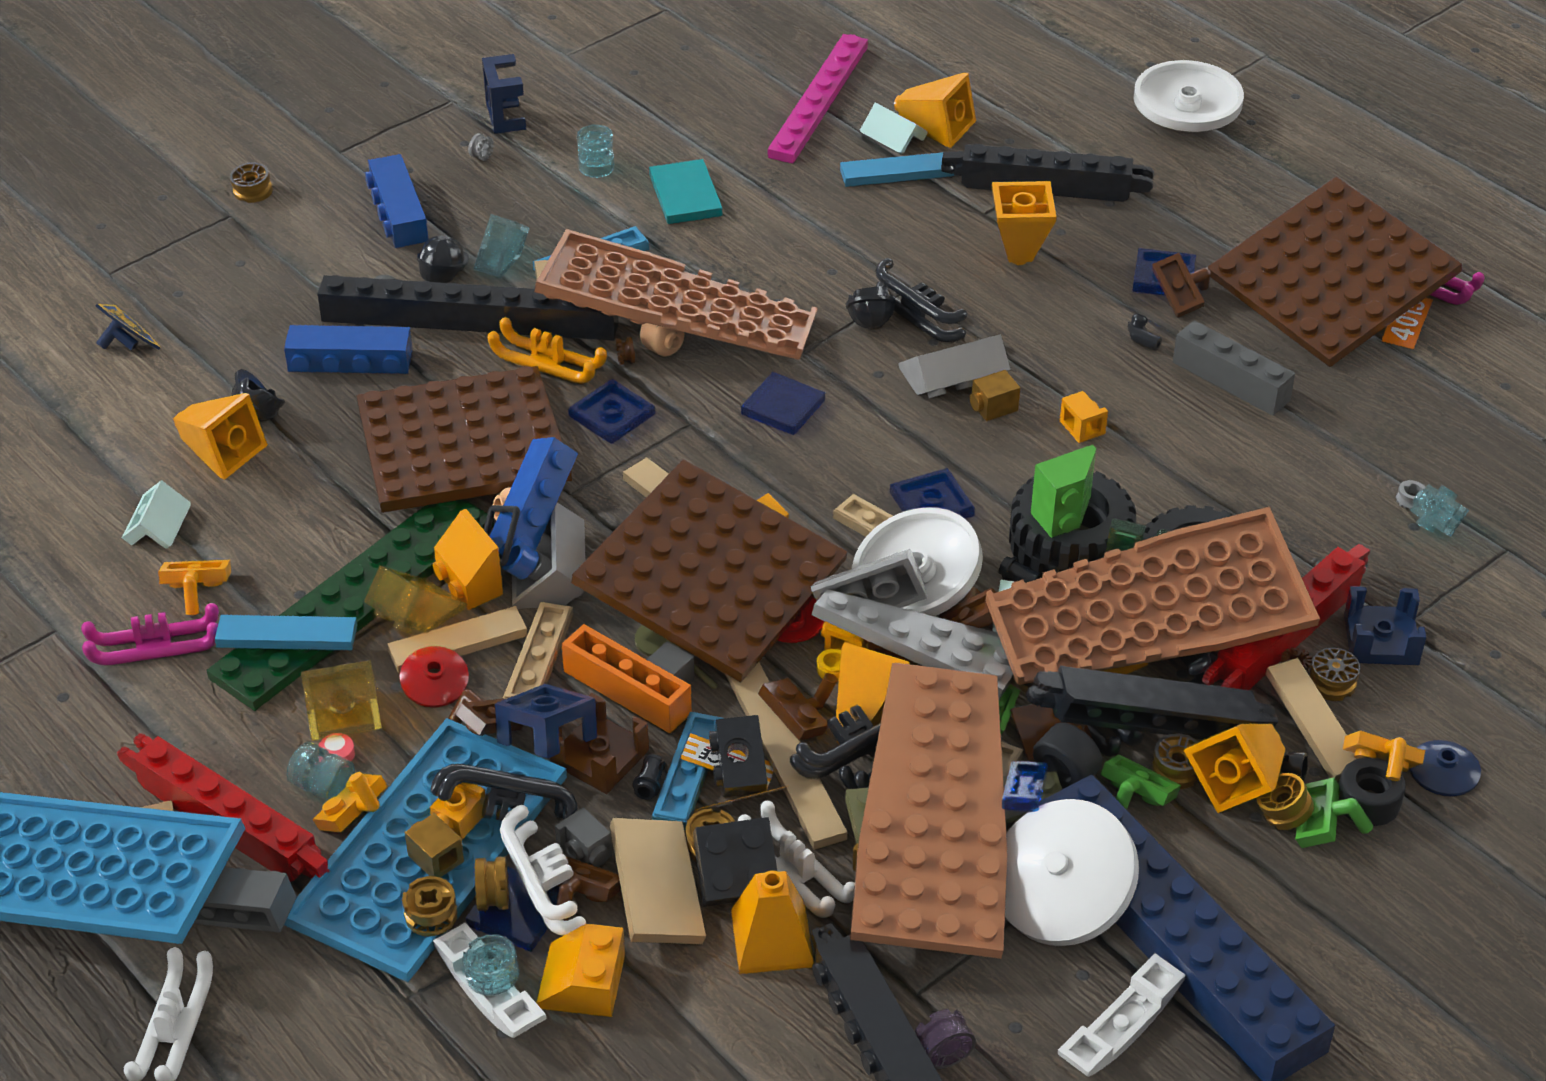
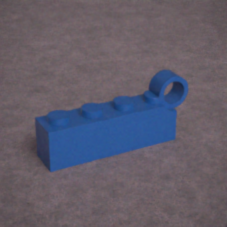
[489,437,578,580]

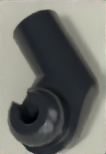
[1127,313,1162,351]

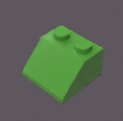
[1031,445,1096,538]

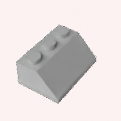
[898,334,1010,398]
[512,502,586,609]
[811,549,927,608]

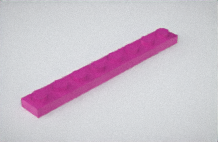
[768,34,868,164]

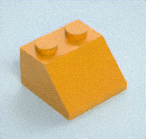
[433,509,503,610]
[536,924,625,1017]

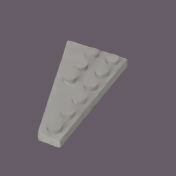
[811,589,1014,700]

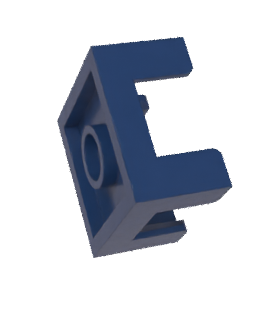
[482,54,527,134]
[1344,586,1426,665]
[495,684,597,759]

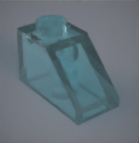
[473,214,530,278]

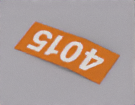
[1382,298,1433,349]

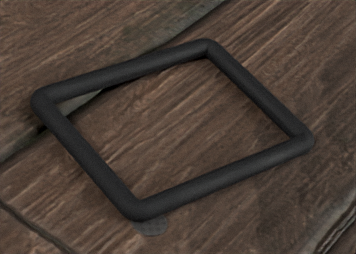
[484,505,520,566]

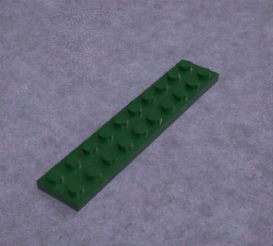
[206,499,494,711]

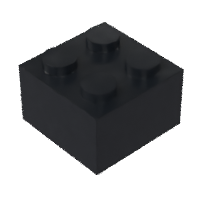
[692,817,778,907]

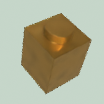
[970,370,1020,422]
[405,813,464,878]

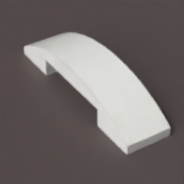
[433,922,547,1038]
[1058,954,1185,1077]

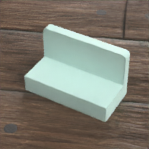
[860,102,928,154]
[122,480,191,549]

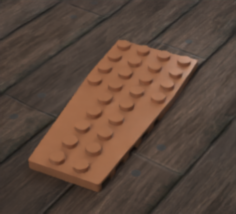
[534,229,817,360]
[986,507,1320,685]
[850,663,1007,959]

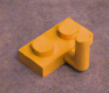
[158,560,231,615]
[1343,731,1425,781]
[312,772,388,833]

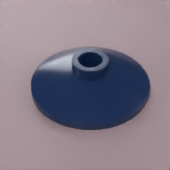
[1409,740,1481,797]

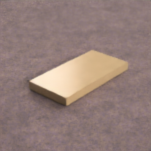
[610,818,706,944]

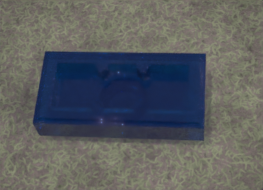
[1002,761,1047,812]

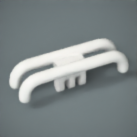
[738,801,855,918]
[500,805,586,935]
[124,947,213,1081]

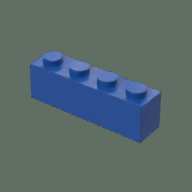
[365,154,429,248]
[284,325,413,374]

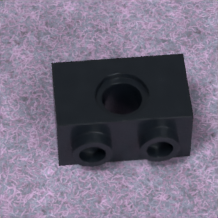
[709,715,768,797]

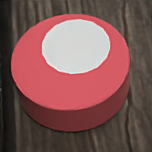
[318,733,355,768]

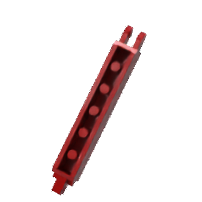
[1202,544,1370,690]
[117,733,330,882]

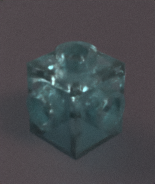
[1410,484,1469,537]

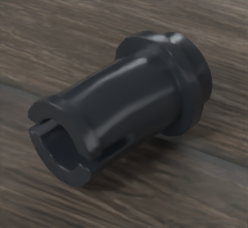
[998,556,1043,583]
[632,754,666,800]

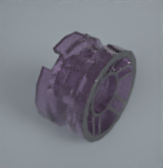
[915,1009,976,1069]

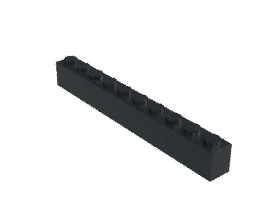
[317,275,619,341]

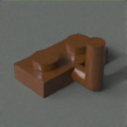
[1152,253,1211,318]
[939,586,997,628]
[758,673,838,741]
[448,689,523,736]
[555,856,621,921]

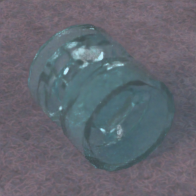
[577,124,615,177]
[286,742,355,801]

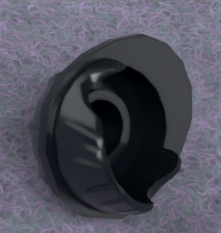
[417,235,469,283]
[845,286,897,329]
[231,369,285,422]

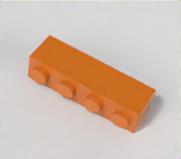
[562,624,692,734]

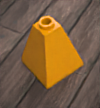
[894,73,976,148]
[992,181,1057,265]
[173,393,268,480]
[836,642,910,745]
[1184,724,1285,813]
[731,871,814,974]

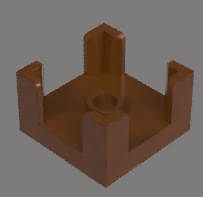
[550,693,649,794]

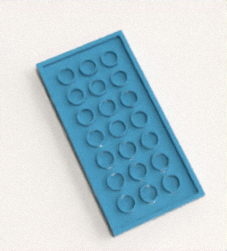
[284,718,567,982]
[0,792,246,944]

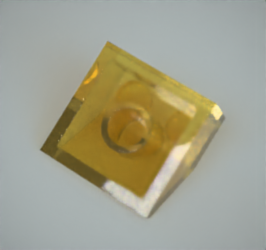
[364,565,467,634]
[301,660,382,741]

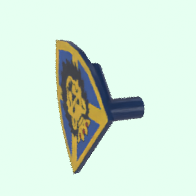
[96,304,161,351]

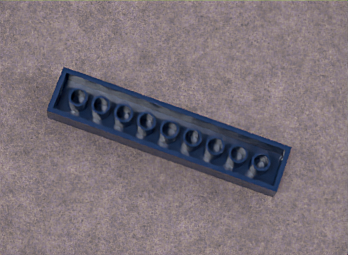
[1034,774,1335,1081]

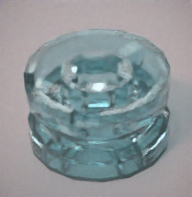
[462,935,519,995]

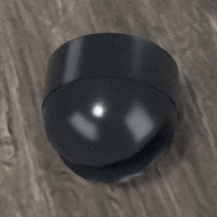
[1281,751,1308,781]

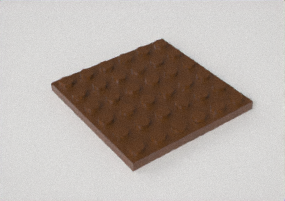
[1207,177,1462,367]
[356,366,572,513]
[571,459,848,683]

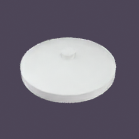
[1134,60,1244,132]
[852,508,983,616]
[1005,799,1139,946]

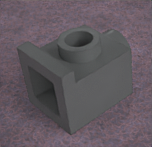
[555,807,612,867]

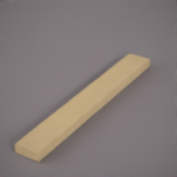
[725,662,847,850]

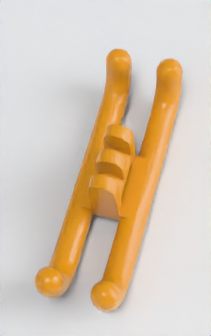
[488,317,607,384]

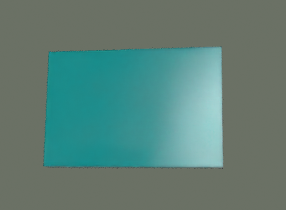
[649,159,723,224]

